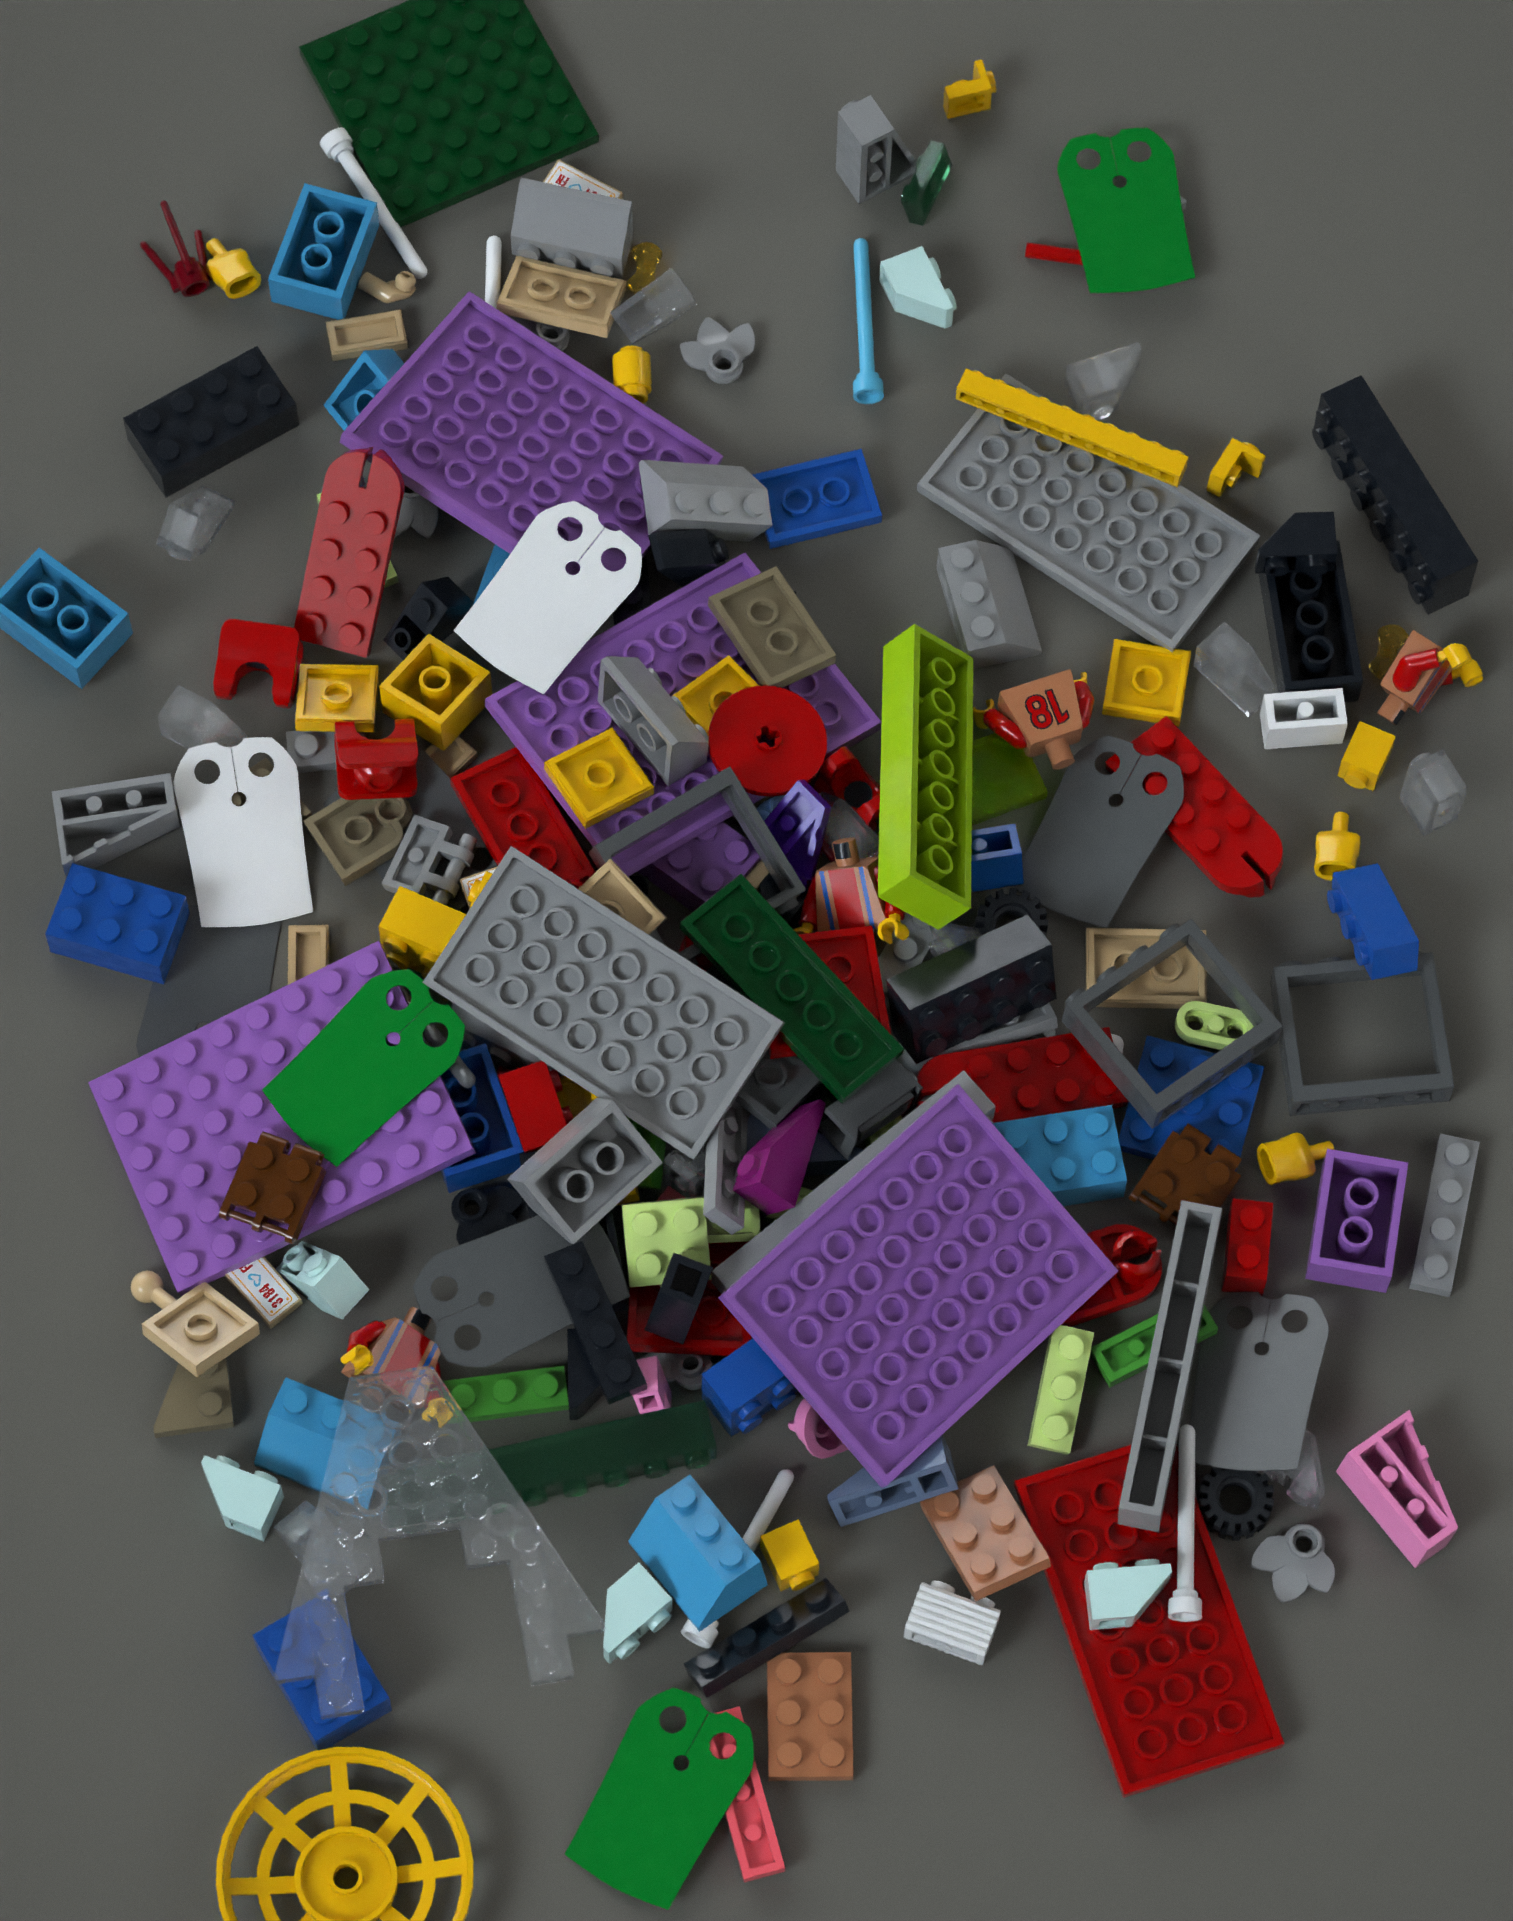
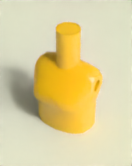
[206,238,261,299]
[1314,812,1361,881]
[1257,1132,1335,1185]

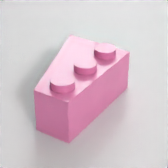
[1336,1410,1458,1568]

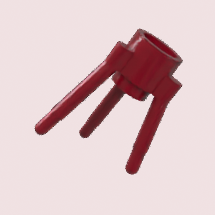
[140,200,212,297]

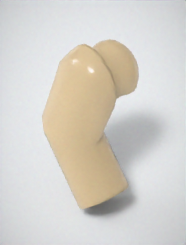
[358,271,416,303]

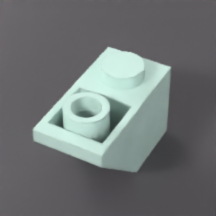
[879,246,957,329]
[275,1241,369,1319]
[201,1455,284,1542]
[1084,1559,1172,1630]
[603,1562,673,1664]

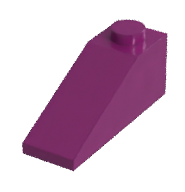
[733,1099,826,1215]

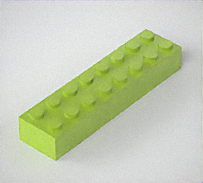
[878,624,973,930]

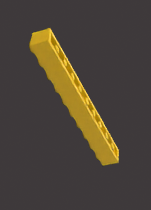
[955,369,1189,487]

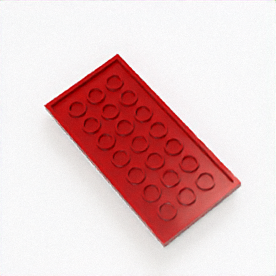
[1014,1444,1285,1798]

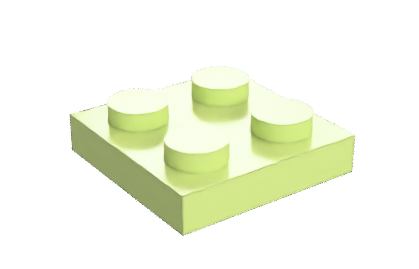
[621,1197,711,1287]

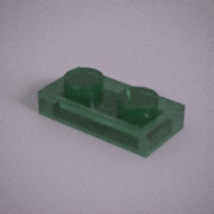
[901,140,952,226]

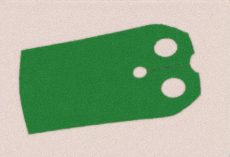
[1057,128,1195,293]
[262,969,465,1167]
[565,1687,754,1910]

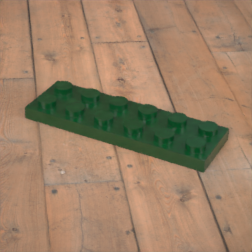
[679,874,904,1104]

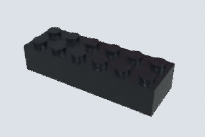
[1312,375,1479,615]

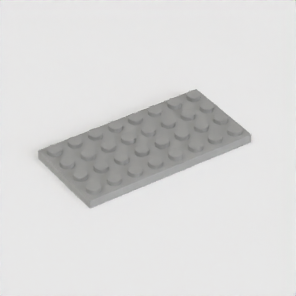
[917,374,1260,653]
[422,846,784,1161]

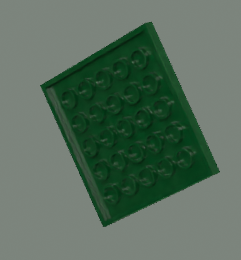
[299,0,599,228]

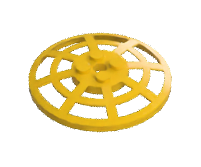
[216,1747,474,1921]

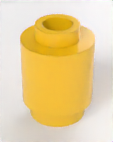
[612,345,652,404]

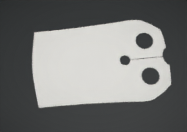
[454,501,642,694]
[173,737,313,927]

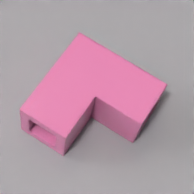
[633,1355,672,1415]

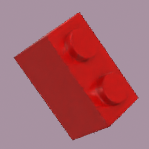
[498,1061,573,1153]
[1222,1198,1273,1296]

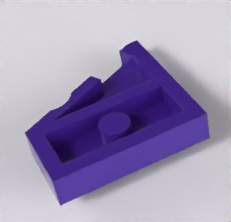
[764,780,832,891]

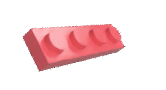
[701,1706,785,1883]

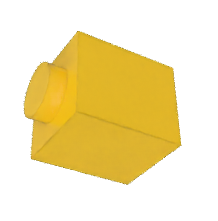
[1337,721,1396,791]
[760,1519,819,1591]

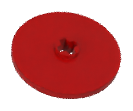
[708,686,827,797]

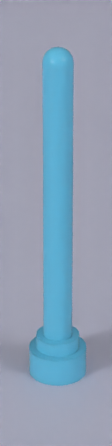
[853,238,884,404]

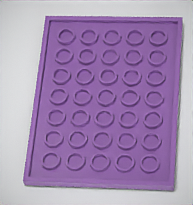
[339,291,723,575]
[485,553,882,876]
[88,941,476,1296]
[718,1084,1118,1488]

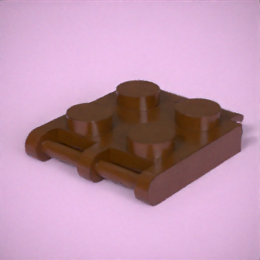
[1128,1123,1242,1225]
[219,1132,326,1245]

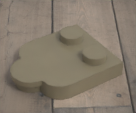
[303,798,413,886]

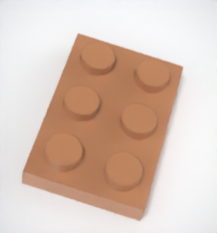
[920,1465,1051,1602]
[767,1652,853,1781]

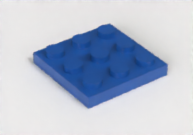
[1119,1035,1264,1172]

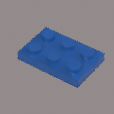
[752,449,882,549]

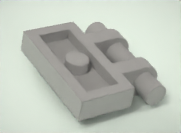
[382,815,477,906]

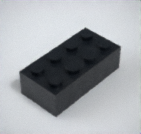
[123,346,299,498]
[1258,540,1363,702]
[886,914,1057,1064]

